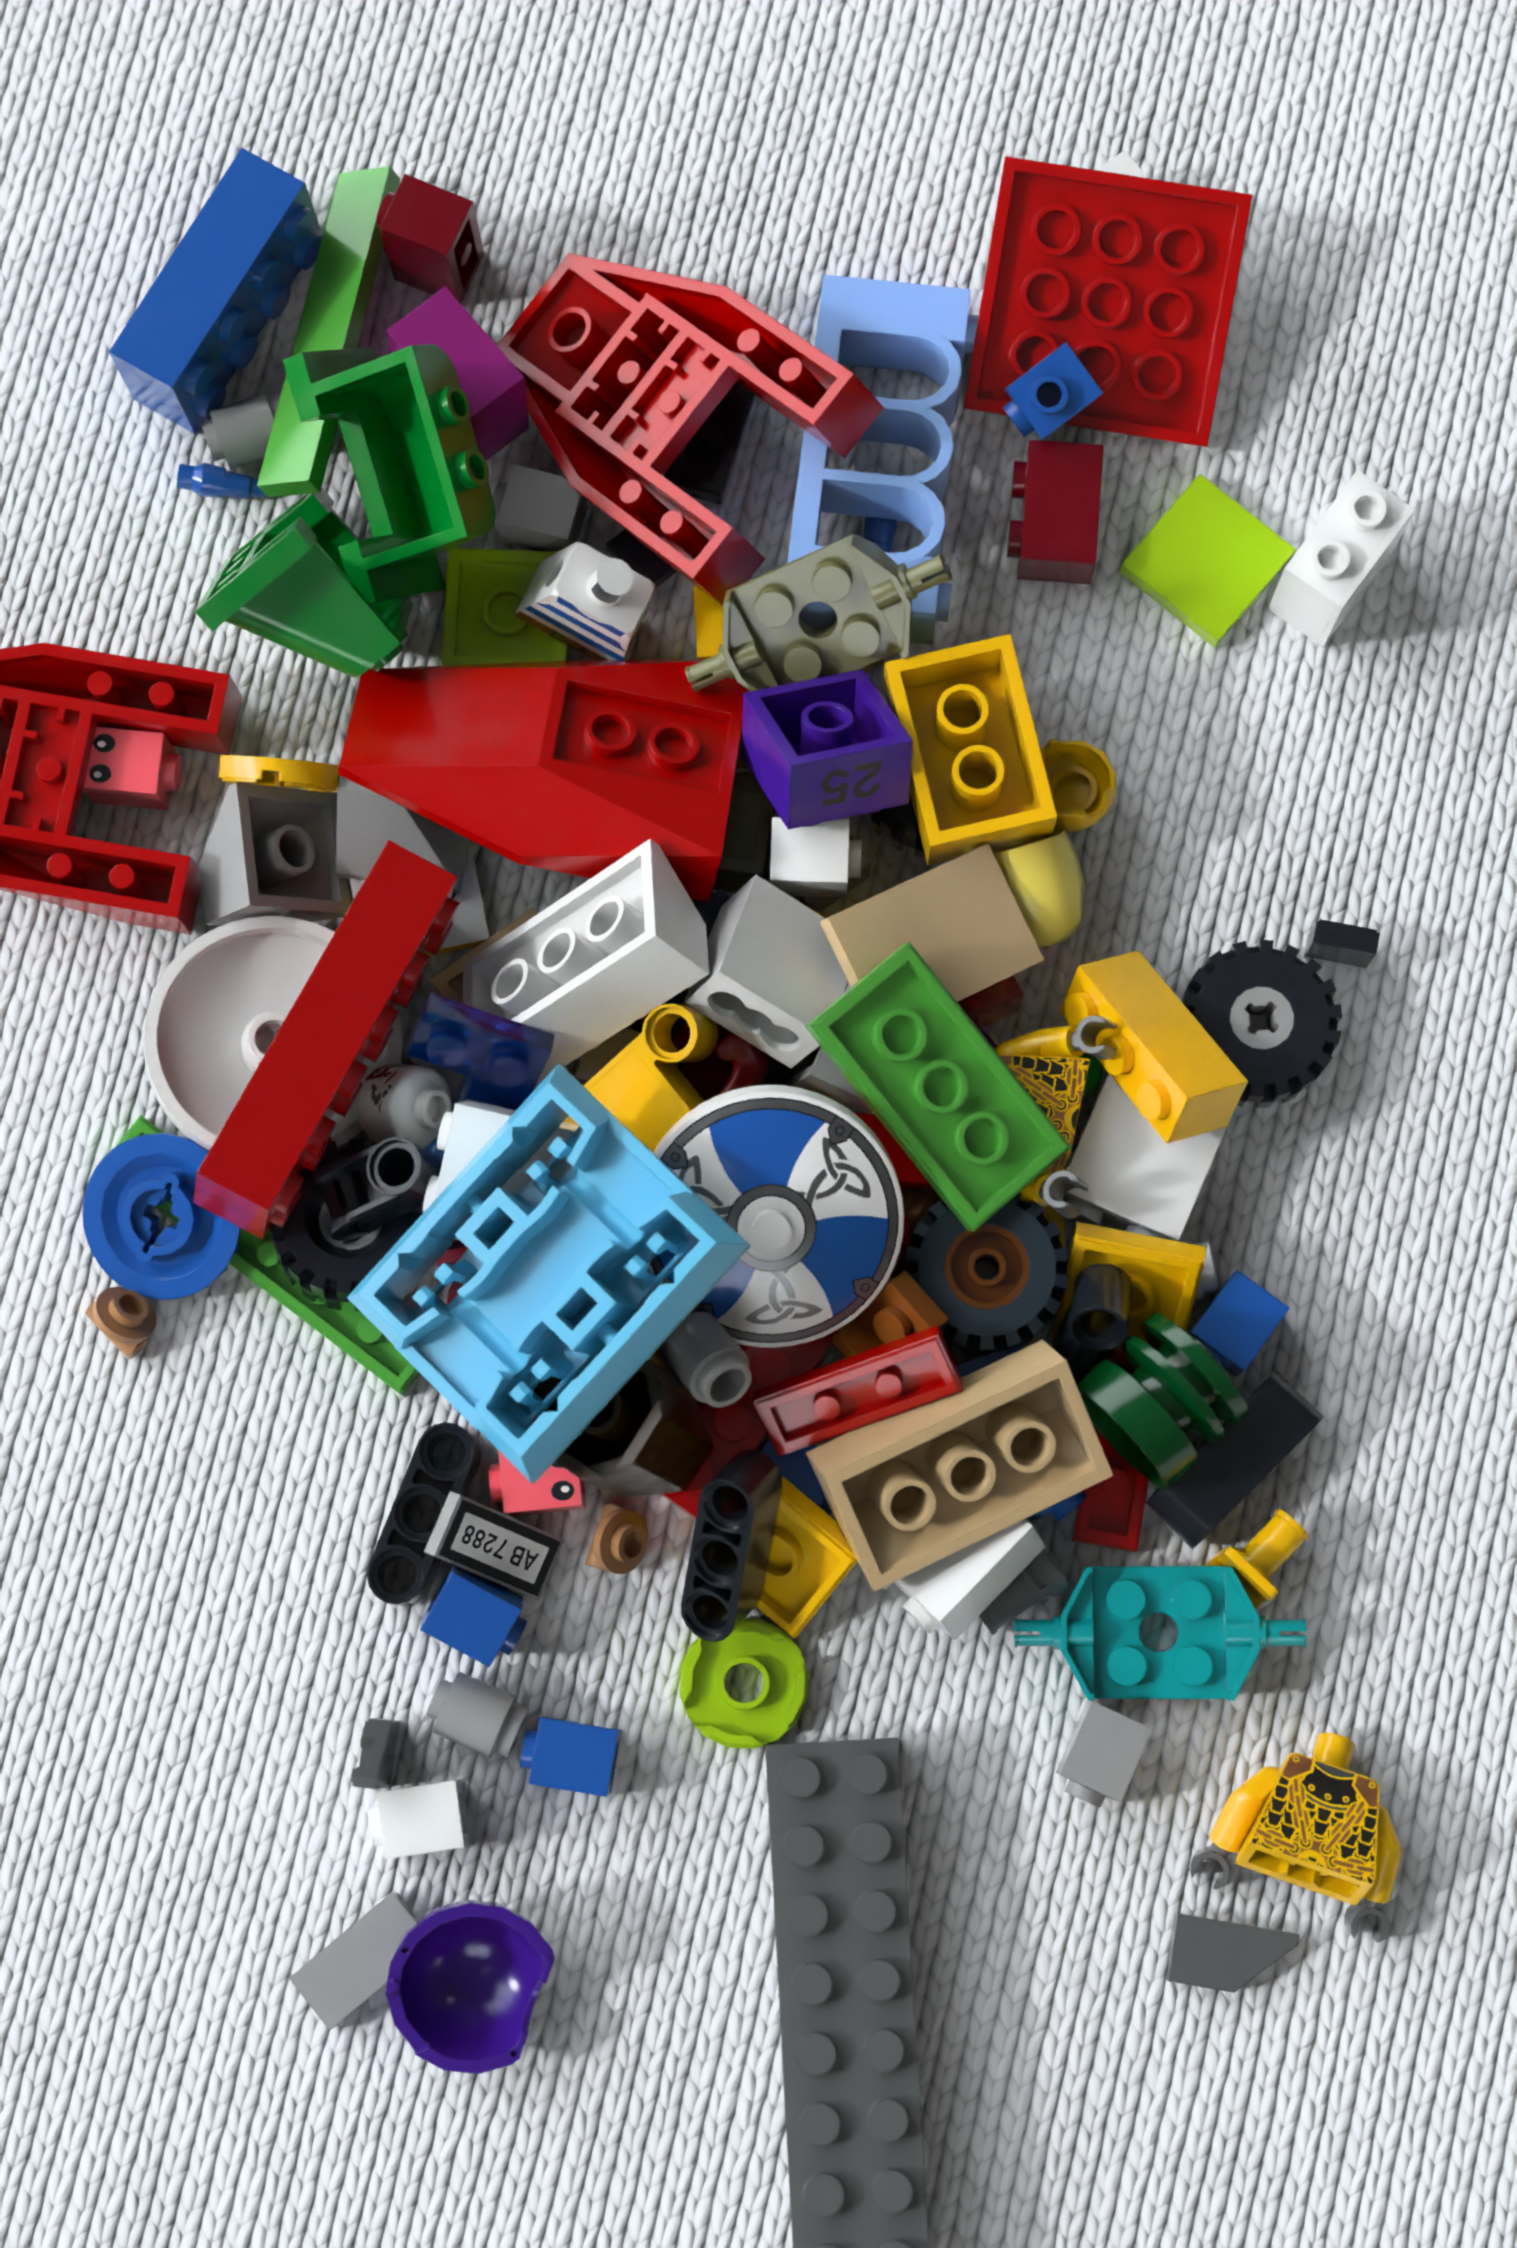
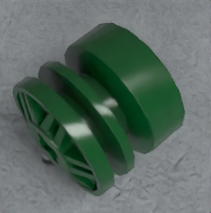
[1076,1313,1249,1490]

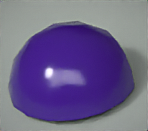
[385,1900,555,2074]

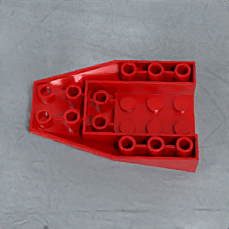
[338,659,748,903]

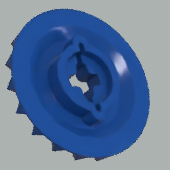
[82,1132,242,1300]

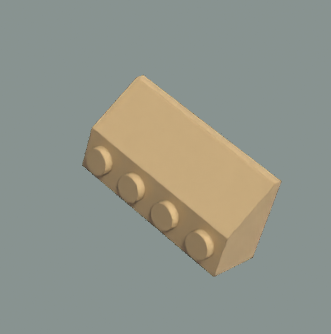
[806,1339,1113,1592]

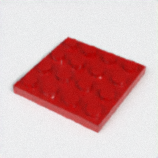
[963,156,1252,447]

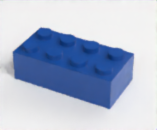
[109,148,323,434]

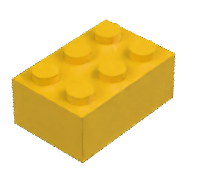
[883,634,1057,865]

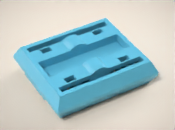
[347,1064,751,1483]

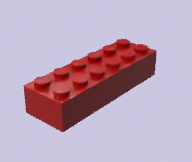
[193,840,460,1240]

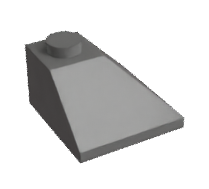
[336,775,471,894]
[199,782,351,926]

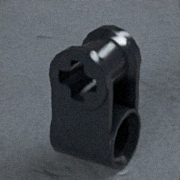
[311,1137,442,1241]

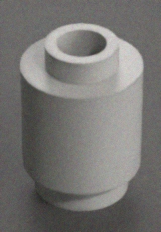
[202,392,281,470]
[660,1312,752,1408]
[426,1672,529,1758]

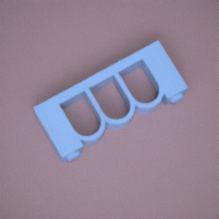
[787,274,979,645]

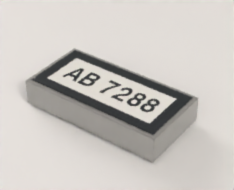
[424,1491,564,1601]

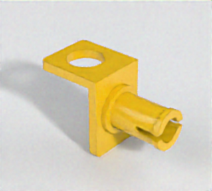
[1206,1509,1310,1609]

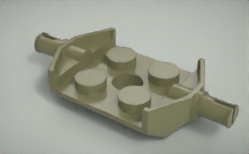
[685,534,952,692]

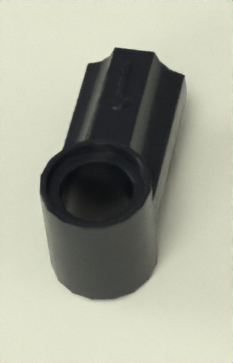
[1051,1263,1133,1384]

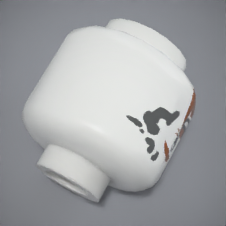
[357,1064,454,1148]

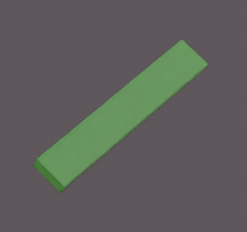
[257,166,401,497]
[117,1115,420,1396]

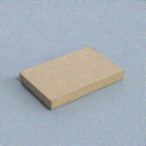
[820,843,1044,1002]

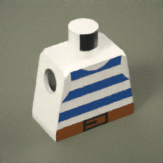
[514,542,656,660]

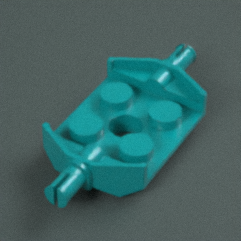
[1014,1566,1307,1701]

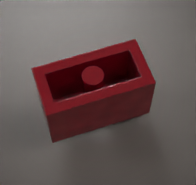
[376,174,485,304]
[1007,440,1104,584]

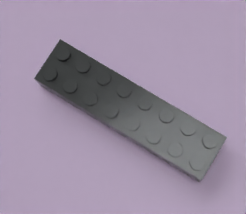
[765,1737,930,2248]

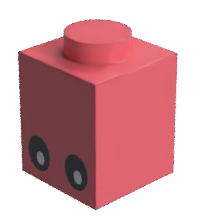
[83,727,182,810]
[488,1450,586,1516]

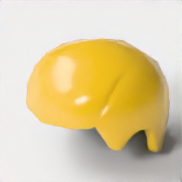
[1040,739,1117,833]

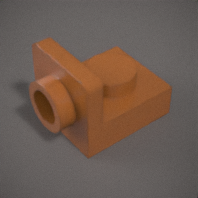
[832,1270,949,1358]

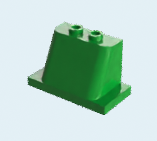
[282,344,496,605]
[195,488,414,678]

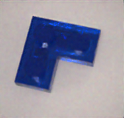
[407,993,554,1112]

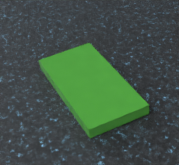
[805,942,1072,1231]

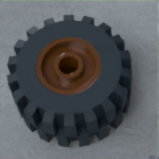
[903,1193,1069,1355]

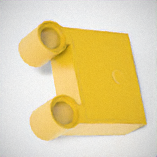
[564,1003,718,1152]

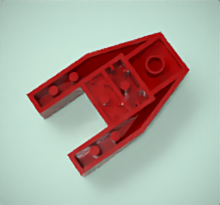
[497,253,884,606]
[0,643,242,935]

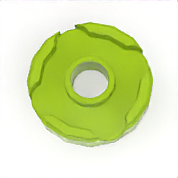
[679,1618,809,1749]

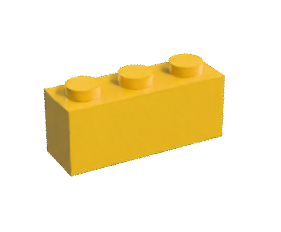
[1060,950,1248,1144]

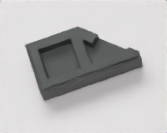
[350,1718,400,1789]
[1166,1913,1300,1993]

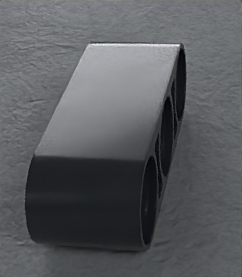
[1146,1370,1324,1549]
[367,1422,481,1606]
[681,1449,782,1642]

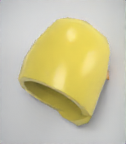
[992,829,1084,949]

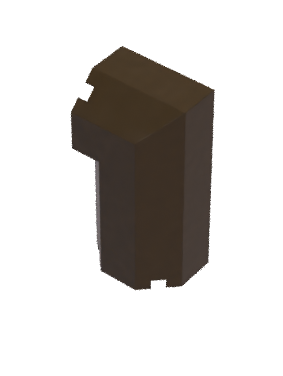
[533,1350,714,1498]

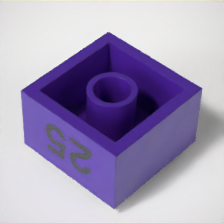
[741,669,913,830]

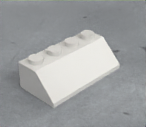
[463,839,709,1096]

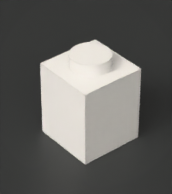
[770,817,862,898]
[368,1779,471,1859]

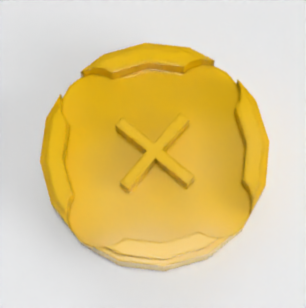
[219,755,340,793]

